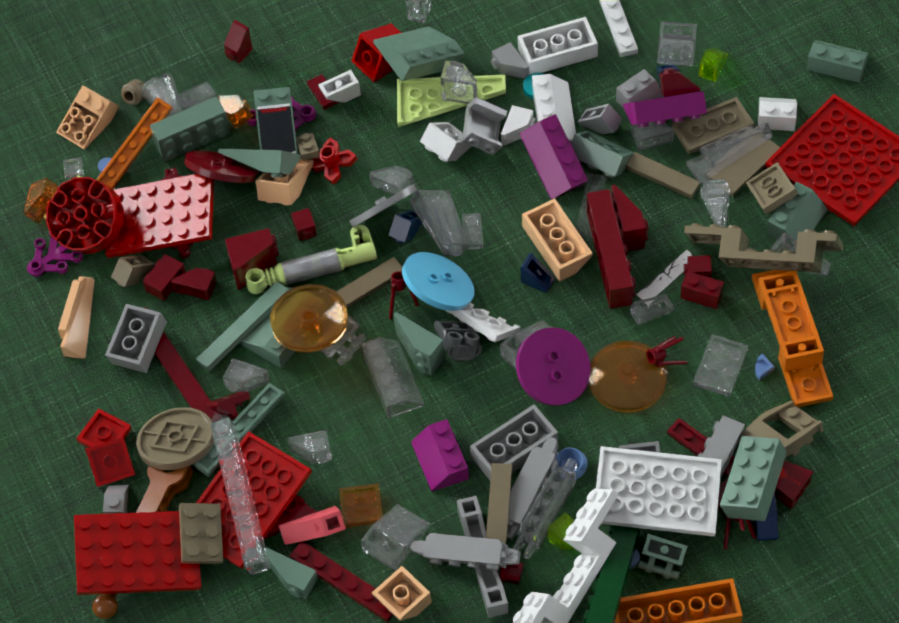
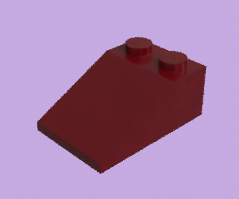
[611,185,649,251]

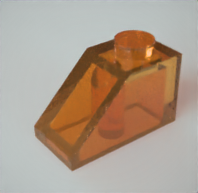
[217,95,253,129]
[23,178,59,223]

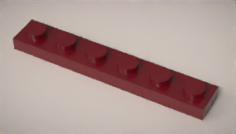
[290,541,393,623]

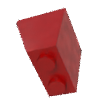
[351,23,402,82]

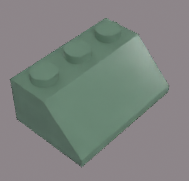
[807,40,869,83]
[571,131,634,178]
[766,182,828,249]

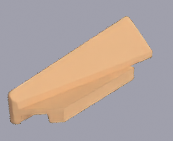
[58,276,95,359]

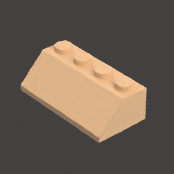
[522,198,593,282]

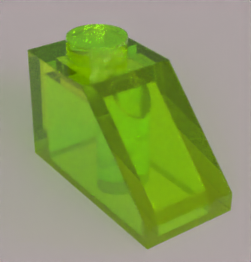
[699,47,729,81]
[547,513,578,551]

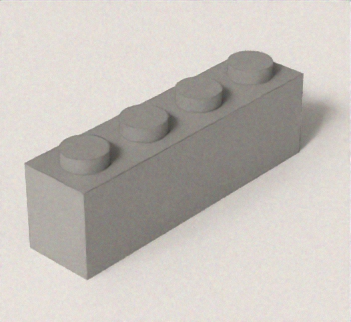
[698,415,745,479]

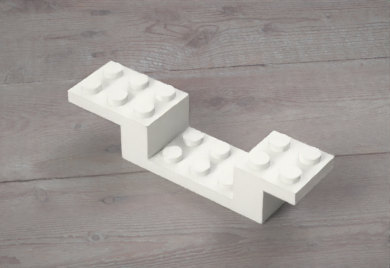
[513,489,619,623]

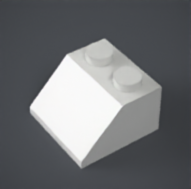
[758,97,797,131]
[420,122,471,162]

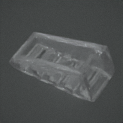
[630,294,675,325]

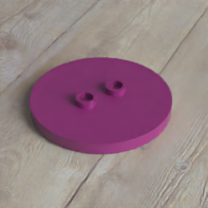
[516,327,590,406]

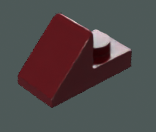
[207,391,250,420]

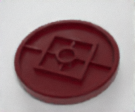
[184,151,258,183]

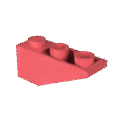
[278,506,346,545]

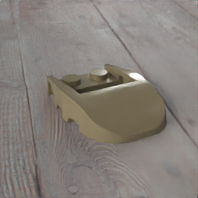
[739,400,824,458]

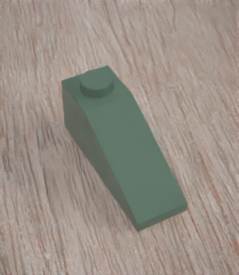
[261,546,318,599]

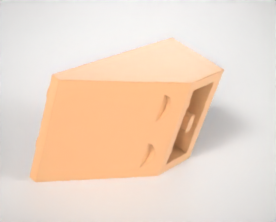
[56,85,120,149]

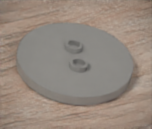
[349,184,417,227]

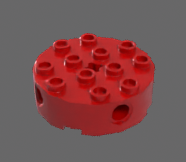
[46,177,124,254]

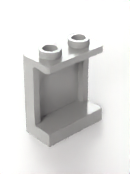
[462,97,507,155]

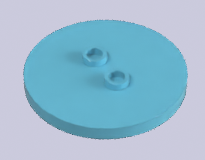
[402,252,474,311]

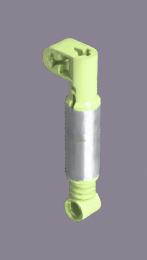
[245,225,377,294]

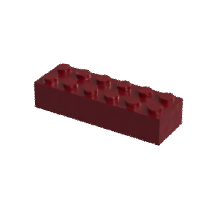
[586,189,636,309]

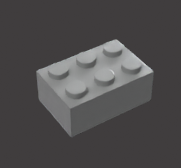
[105,304,167,373]

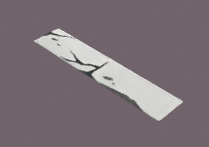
[636,250,694,304]

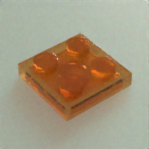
[339,483,383,527]

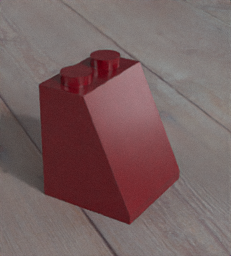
[225,228,279,290]

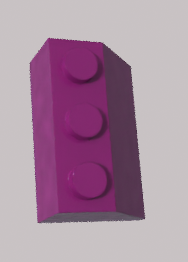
[411,419,469,492]

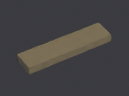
[626,152,700,199]
[331,257,403,311]
[486,463,512,543]

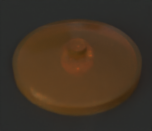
[270,285,348,352]
[589,341,667,412]

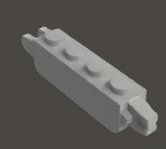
[507,437,559,540]
[410,533,521,570]

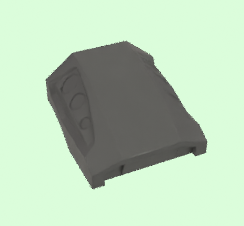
[434,320,483,361]

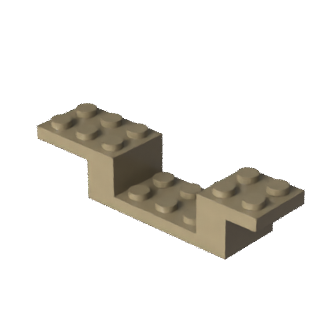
[684,223,843,273]

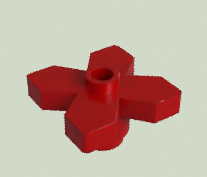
[310,138,357,184]

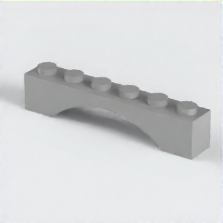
[457,496,508,618]

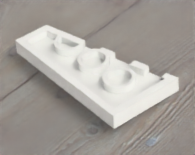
[445,303,521,342]

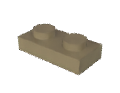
[296,133,320,161]

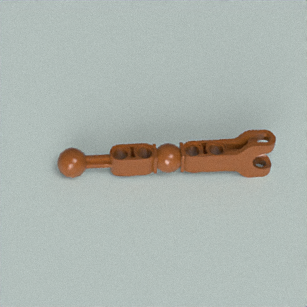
[92,465,193,619]

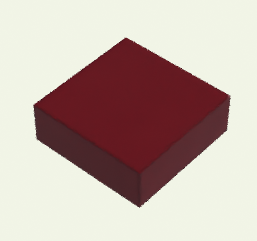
[499,563,524,585]

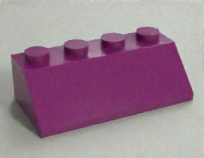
[623,91,707,128]
[519,114,588,200]

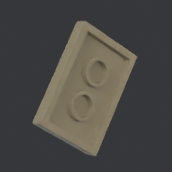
[746,162,798,214]
[179,503,223,564]

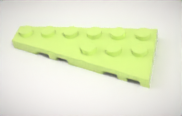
[397,75,506,127]

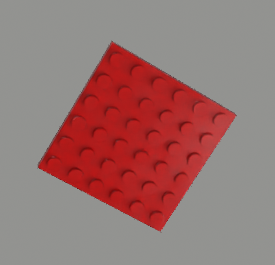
[765,94,899,227]

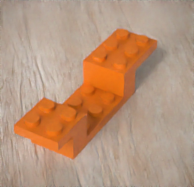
[752,270,833,407]

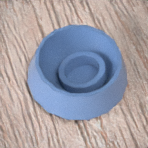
[555,448,588,481]

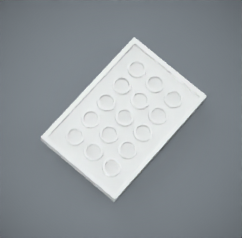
[596,446,722,537]

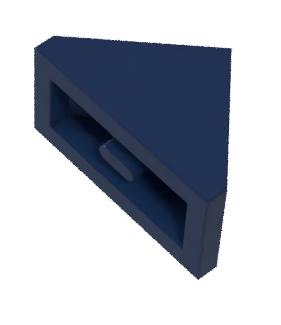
[520,253,556,292]

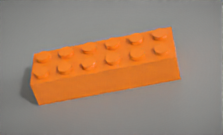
[615,578,743,623]

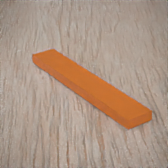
[96,97,173,189]

